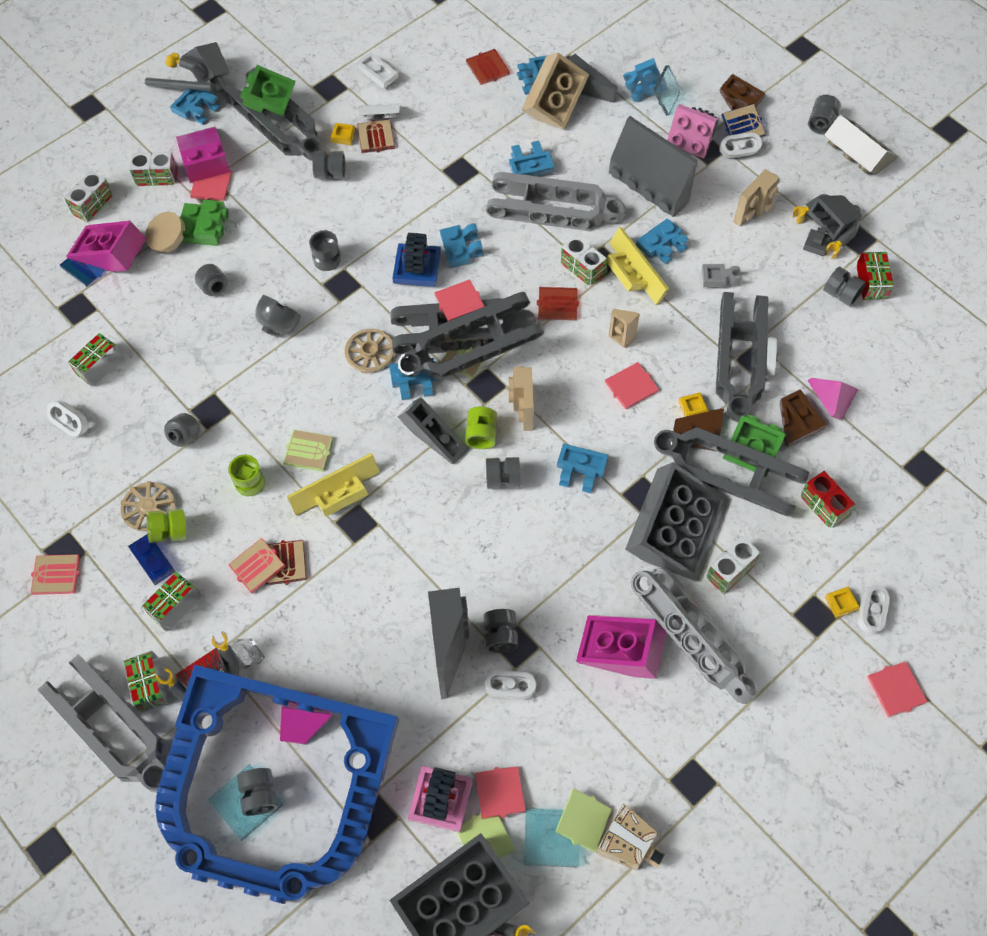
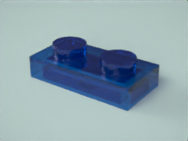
[128,534,176,585]

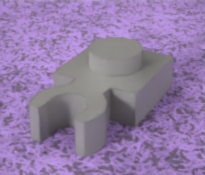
[701,264,741,287]

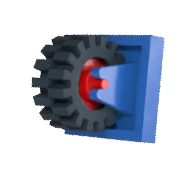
[392,233,441,287]

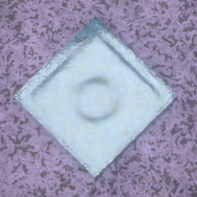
[208,764,284,841]
[524,808,579,868]

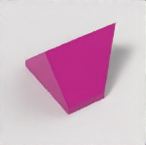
[807,378,858,420]
[280,692,332,745]

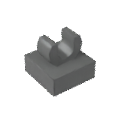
[803,227,831,256]

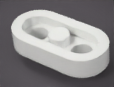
[720,132,762,158]
[765,336,781,379]
[47,400,88,436]
[858,585,890,634]
[485,670,536,700]

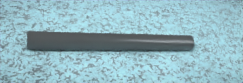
[145,78,215,91]

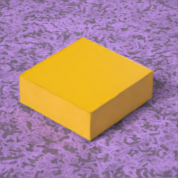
[331,122,356,145]
[678,392,708,417]
[825,586,860,619]

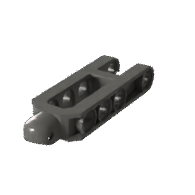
[221,67,323,160]
[398,292,544,380]
[715,292,768,422]
[390,298,536,356]
[654,427,809,517]

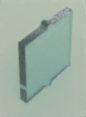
[653,65,681,116]

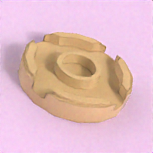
[145,211,185,253]

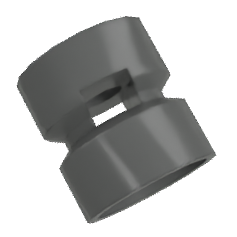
[808,95,841,135]
[312,151,346,179]
[309,230,341,271]
[823,266,866,307]
[486,457,520,489]
[484,609,518,653]
[237,768,278,816]

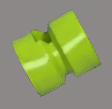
[465,406,497,449]
[228,454,265,497]
[147,509,186,543]

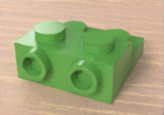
[240,65,296,116]
[180,200,229,246]
[722,414,786,478]

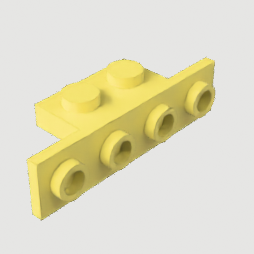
[607,227,669,305]
[287,453,380,517]

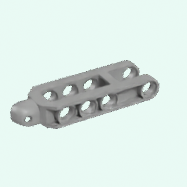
[486,172,625,231]
[631,568,757,704]
[37,654,165,792]

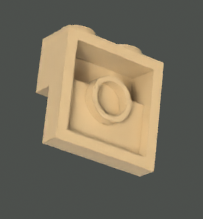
[733,169,780,226]
[508,366,534,431]

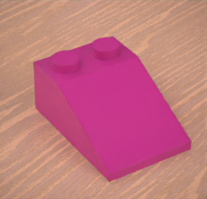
[176,127,230,183]
[66,221,146,272]
[576,615,667,679]

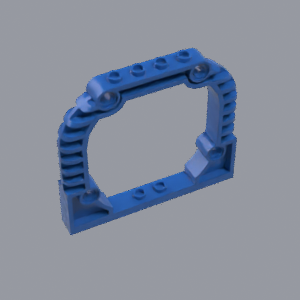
[155,665,400,904]

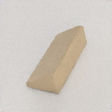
[608,309,640,348]

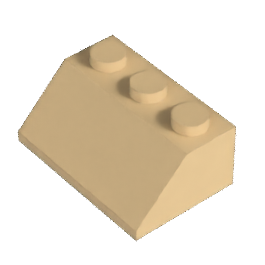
[521,52,589,129]

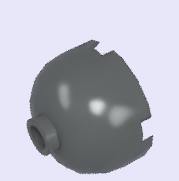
[255,295,301,336]

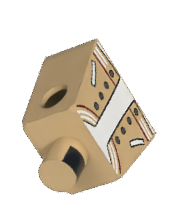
[596,804,665,870]

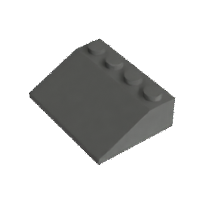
[609,116,698,217]
[625,462,728,581]
[428,587,470,700]
[389,833,530,936]

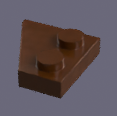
[720,74,765,125]
[779,389,827,448]
[673,408,724,452]

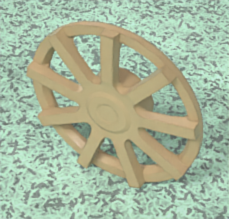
[345,329,395,373]
[120,481,175,531]

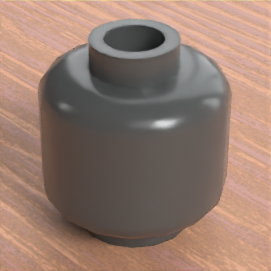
[195,264,228,296]
[164,413,200,447]

